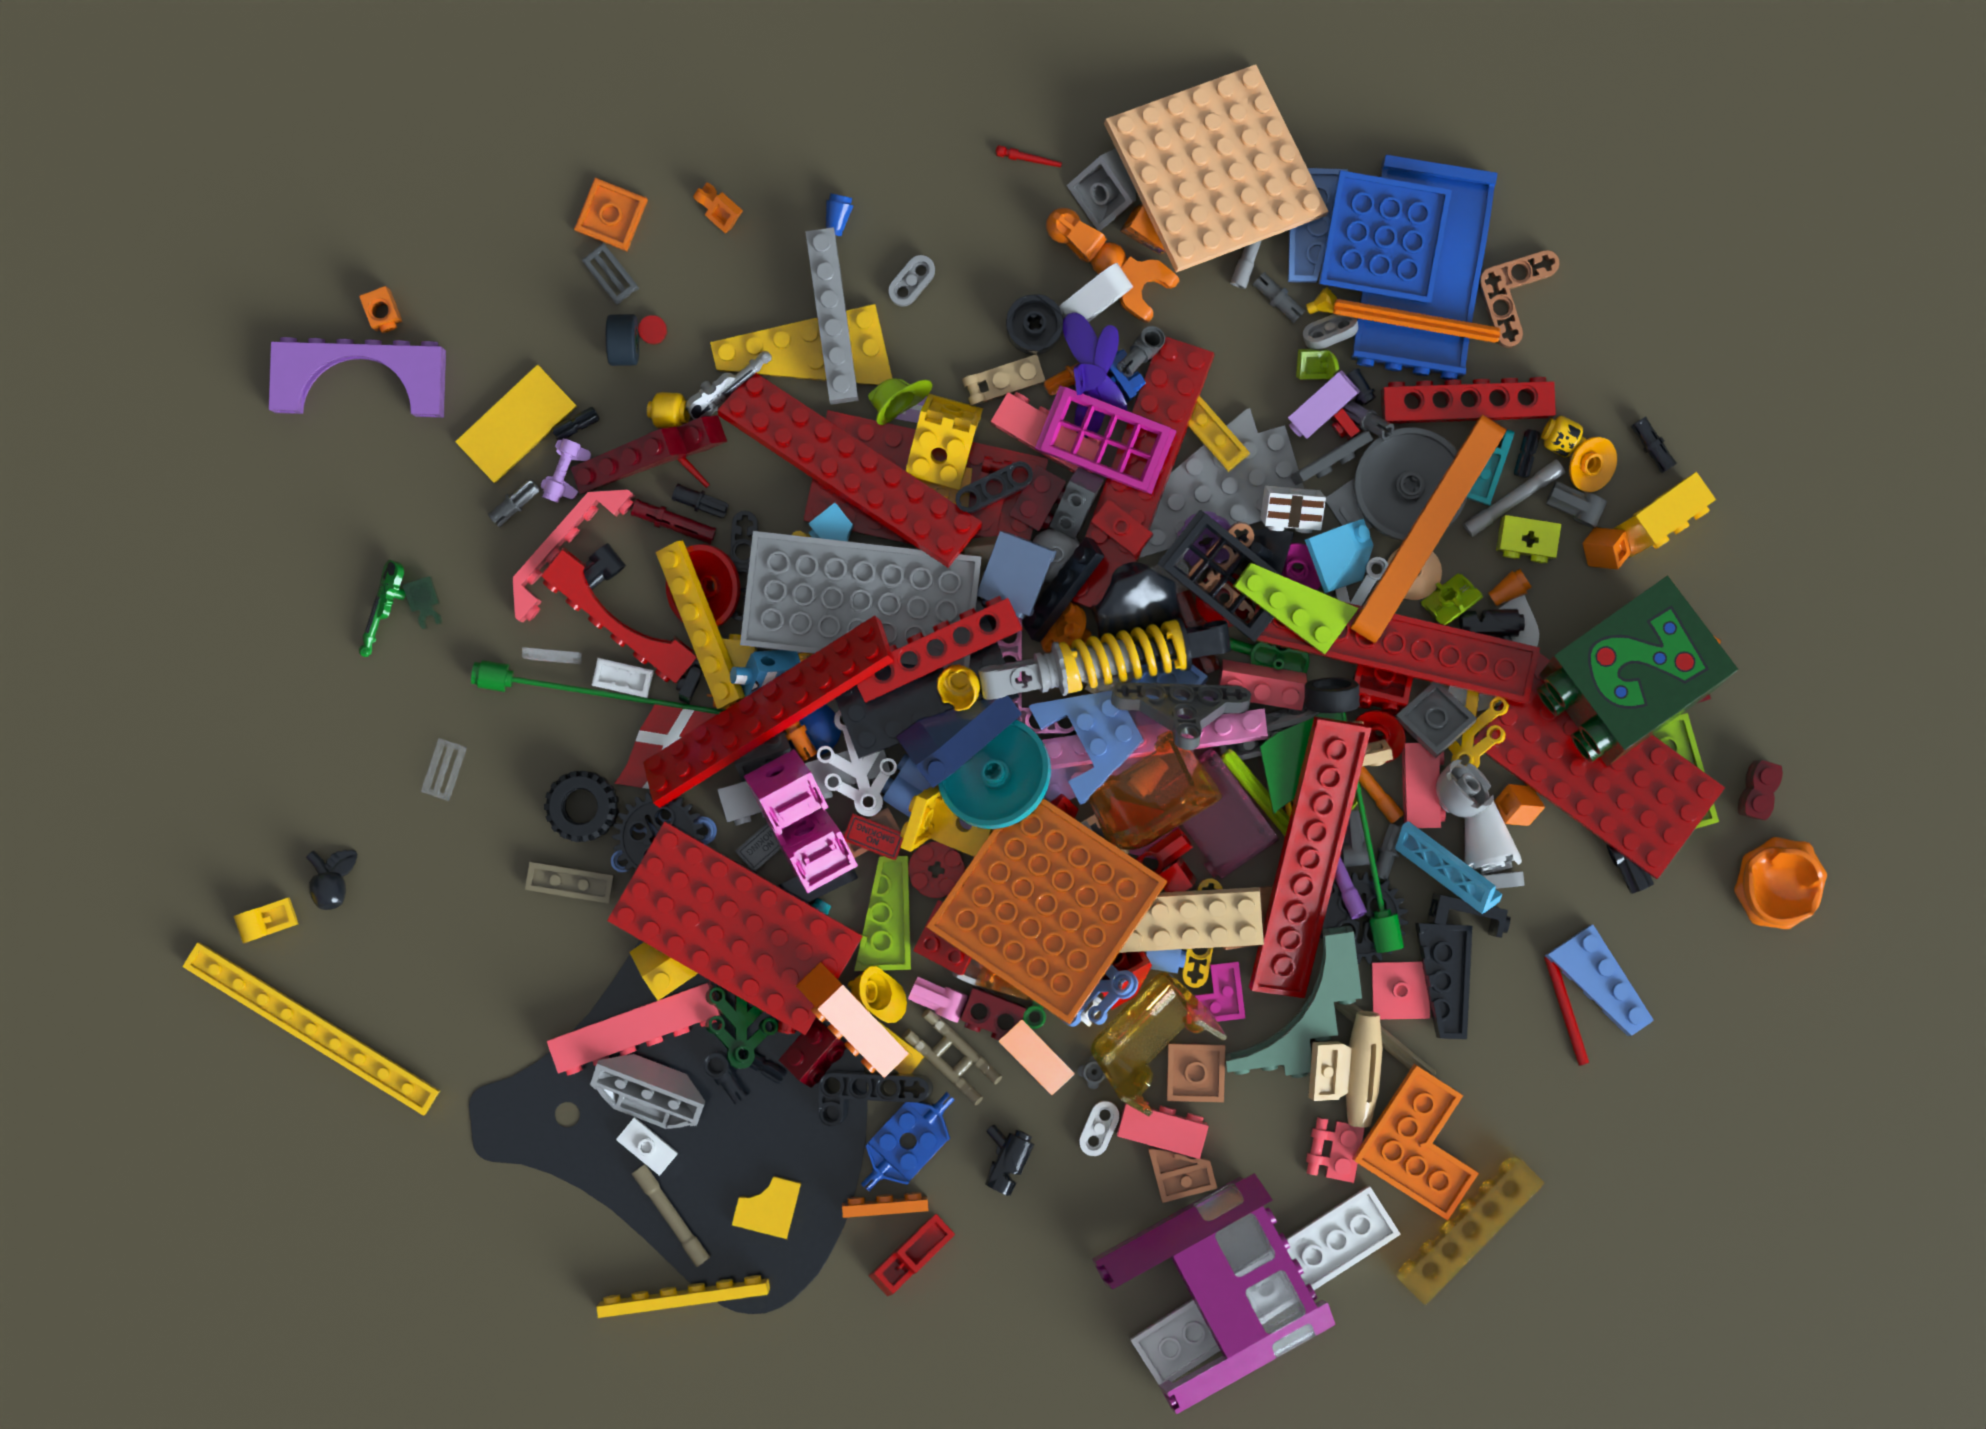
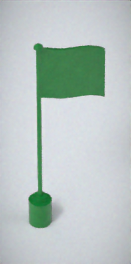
[1260,712,1404,953]

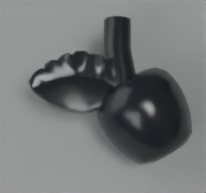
[306,850,357,910]

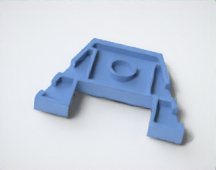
[1029,690,1144,805]

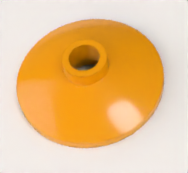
[1569,437,1617,492]

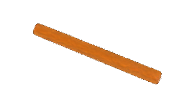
[1333,299,1500,343]

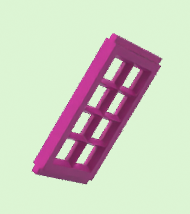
[1035,385,1176,494]

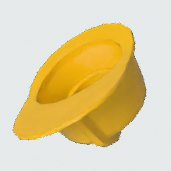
[847,966,907,1023]

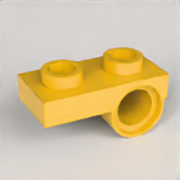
[234,897,299,943]

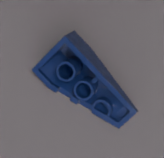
[896,695,1022,788]

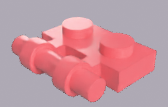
[1306,1117,1365,1183]

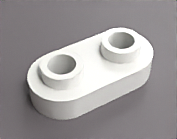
[1079,1101,1119,1156]

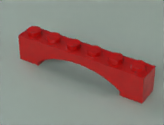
[541,547,697,683]

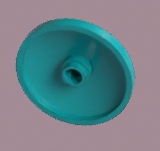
[938,720,1051,829]

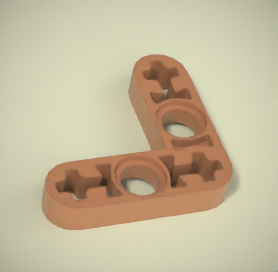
[1479,250,1560,348]
[1188,522,1255,624]

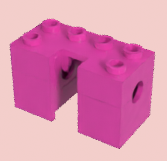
[744,749,858,893]

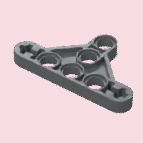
[1111,682,1251,750]

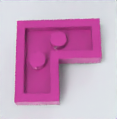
[1185,961,1245,1025]

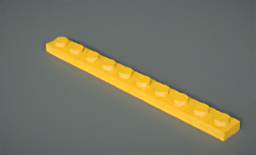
[182,942,441,1116]

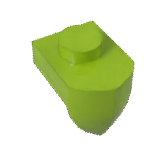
[1296,349,1339,380]

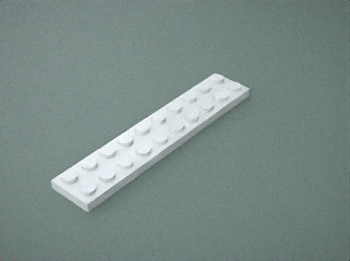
[1130,1185,1401,1385]

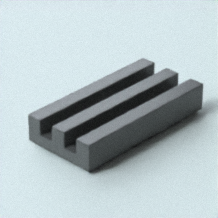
[582,243,639,306]

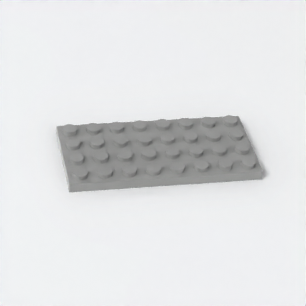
[740,531,981,668]

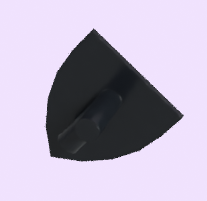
[1233,528,1294,575]

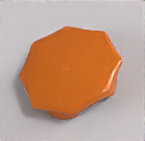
[1734,837,1827,929]

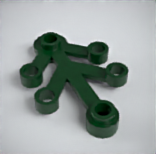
[705,987,778,1069]

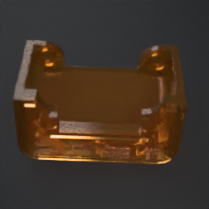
[1088,731,1222,850]

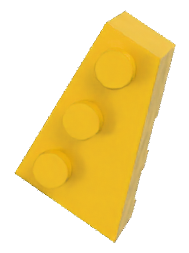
[1613,472,1716,558]

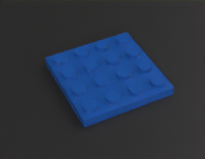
[1319,170,1452,303]

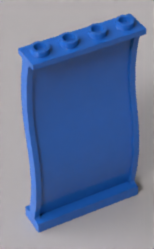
[1351,155,1498,380]

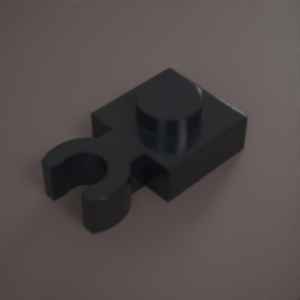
[676,658,703,704]

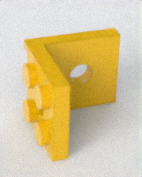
[906,394,983,490]
[900,785,994,857]

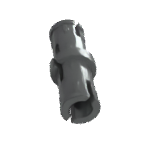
[1252,272,1306,323]

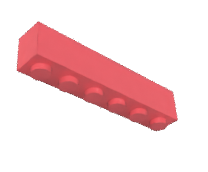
[547,982,721,1076]

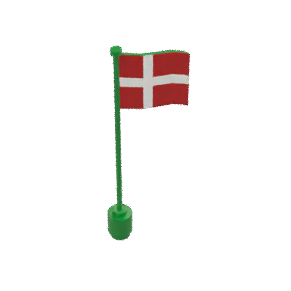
[471,660,726,789]

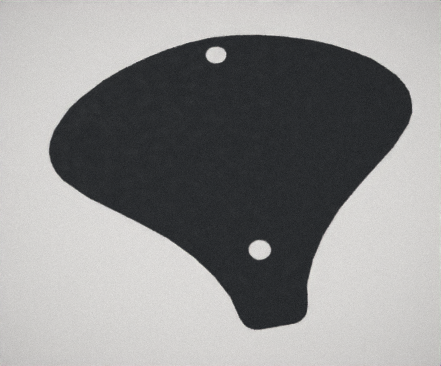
[469,940,868,1314]

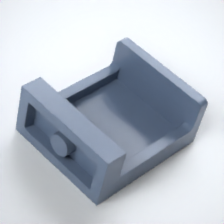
[977,531,1057,619]

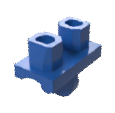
[1107,349,1146,403]

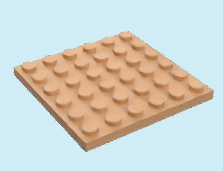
[1104,64,1329,272]

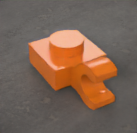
[693,182,743,234]

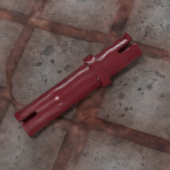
[631,499,717,545]

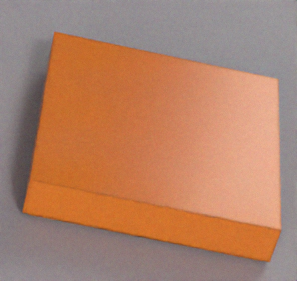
[574,178,648,252]

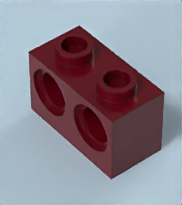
[961,987,1026,1040]

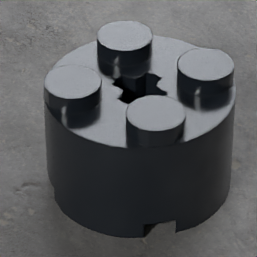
[1006,294,1063,355]

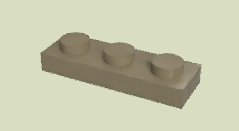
[525,862,615,903]

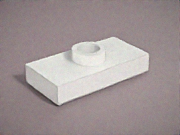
[592,658,654,698]
[616,1117,678,1176]

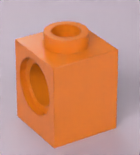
[359,286,403,333]

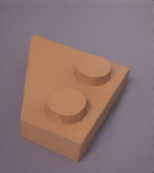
[1148,1148,1217,1203]

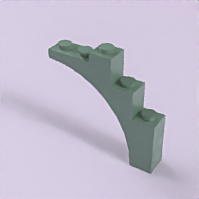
[1225,925,1362,1078]

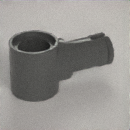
[1117,326,1165,377]

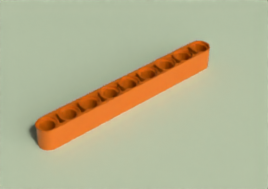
[1351,414,1507,643]

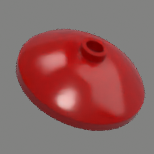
[666,544,740,627]

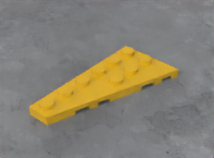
[710,304,892,385]

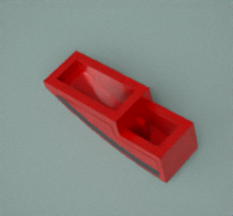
[868,1214,955,1297]

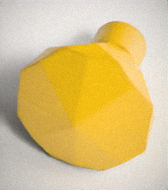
[1306,287,1337,315]

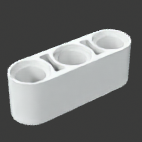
[1059,263,1133,322]

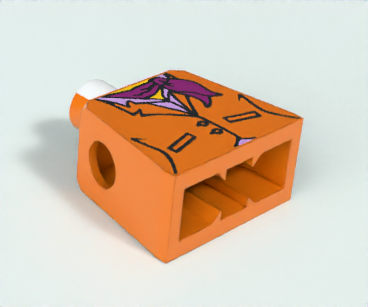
[1120,204,1166,255]

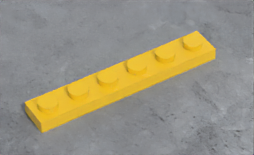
[655,540,745,709]
[596,1275,770,1318]

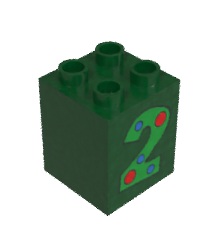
[1536,575,1739,766]

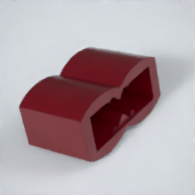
[1738,760,1783,820]

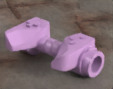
[541,438,591,503]

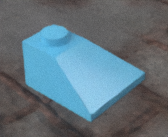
[1305,519,1374,593]

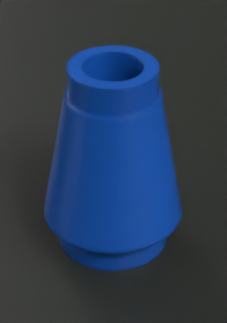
[826,193,854,236]

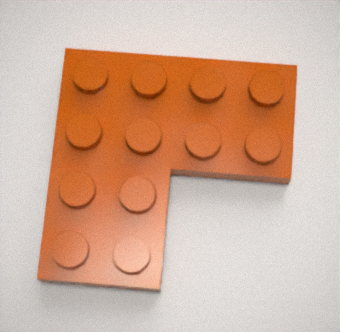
[1352,1064,1479,1221]

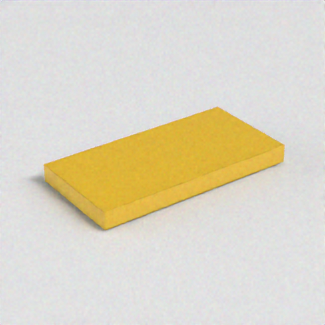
[455,365,578,483]

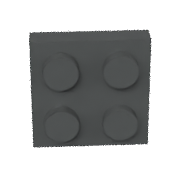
[1396,682,1477,758]

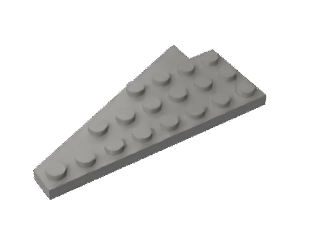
[1139,408,1304,558]

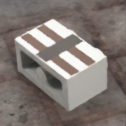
[1260,486,1326,533]

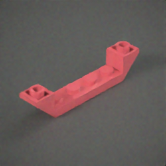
[513,490,635,623]

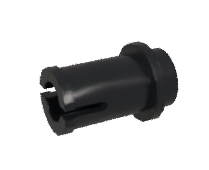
[1346,368,1376,406]

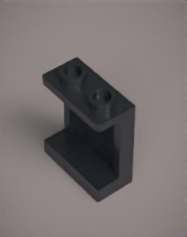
[1427,893,1511,938]

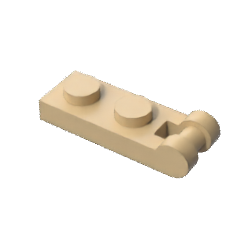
[962,354,1045,406]

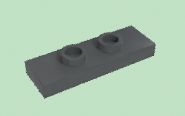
[1291,431,1373,486]

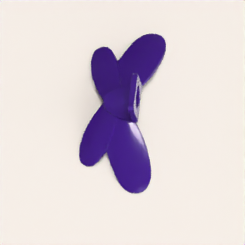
[1063,313,1128,438]

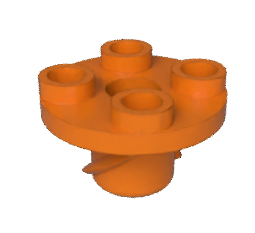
[1041,602,1092,654]

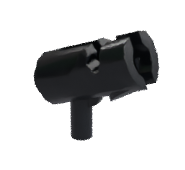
[1459,609,1525,641]
[985,1124,1034,1196]

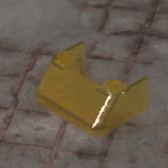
[1091,972,1227,1116]

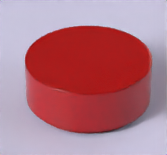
[638,315,667,345]

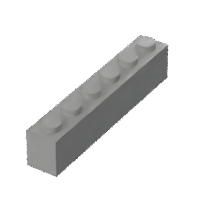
[805,227,859,405]
[718,750,891,826]

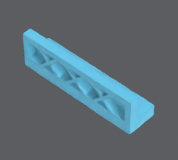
[1395,821,1502,914]

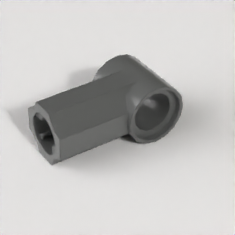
[1546,482,1607,528]
[1341,810,1370,867]

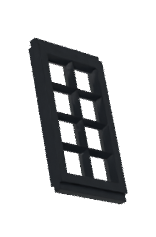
[1157,510,1282,642]

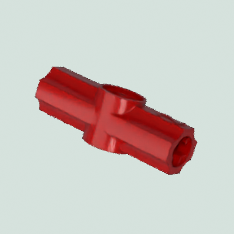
[1135,827,1193,874]

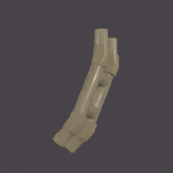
[902,1008,1002,1105]

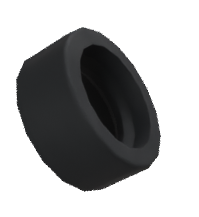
[1305,677,1360,713]

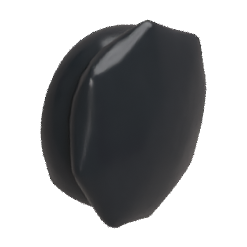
[1091,562,1180,640]

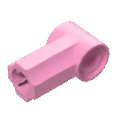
[908,977,969,1023]

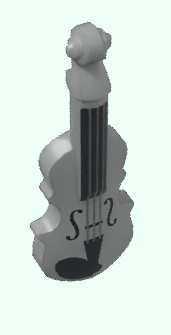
[686,351,772,420]

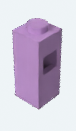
[1288,370,1360,439]

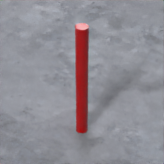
[1544,956,1589,1066]

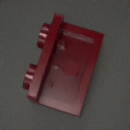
[1009,465,1067,533]
[779,1018,847,1088]

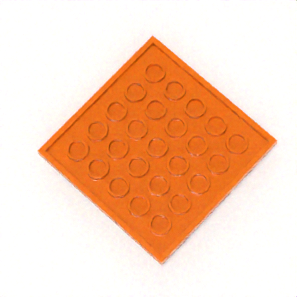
[926,798,1167,1025]

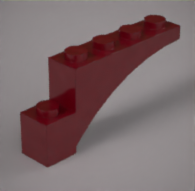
[571,415,727,494]

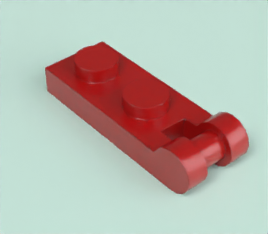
[971,456,1012,537]

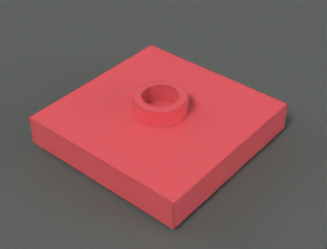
[1371,961,1430,1020]

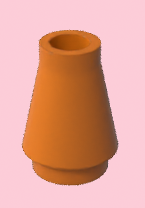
[1488,569,1532,607]

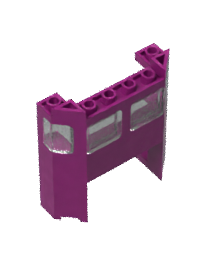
[1092,1173,1336,1414]

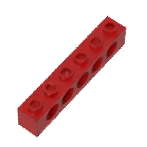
[1381,377,1556,424]
[857,596,1023,703]

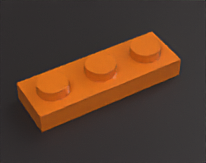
[842,1192,928,1218]

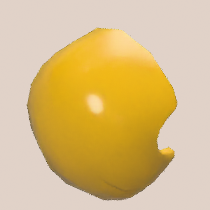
[937,664,981,711]

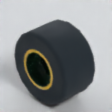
[605,314,639,366]

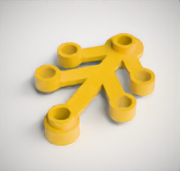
[1448,690,1509,769]

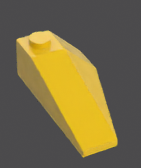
[629,942,698,1000]

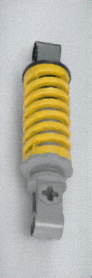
[978,617,1231,700]

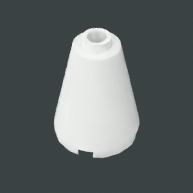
[1465,800,1522,874]

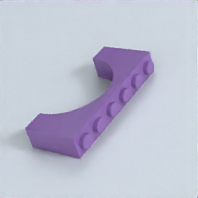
[269,337,446,418]

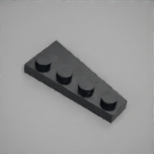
[1415,923,1473,1039]

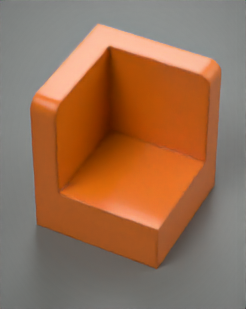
[1582,527,1631,570]
[1494,784,1545,826]

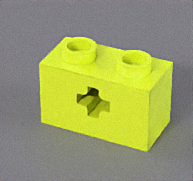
[1496,515,1562,563]

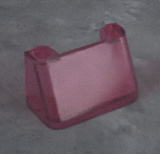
[1153,747,1279,879]

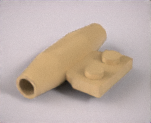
[1308,1011,1383,1127]

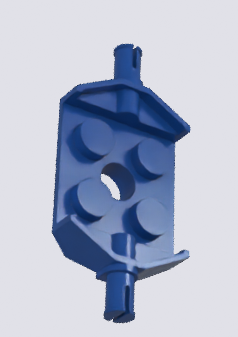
[861,1092,955,1192]

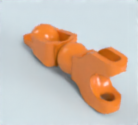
[1046,207,1179,323]

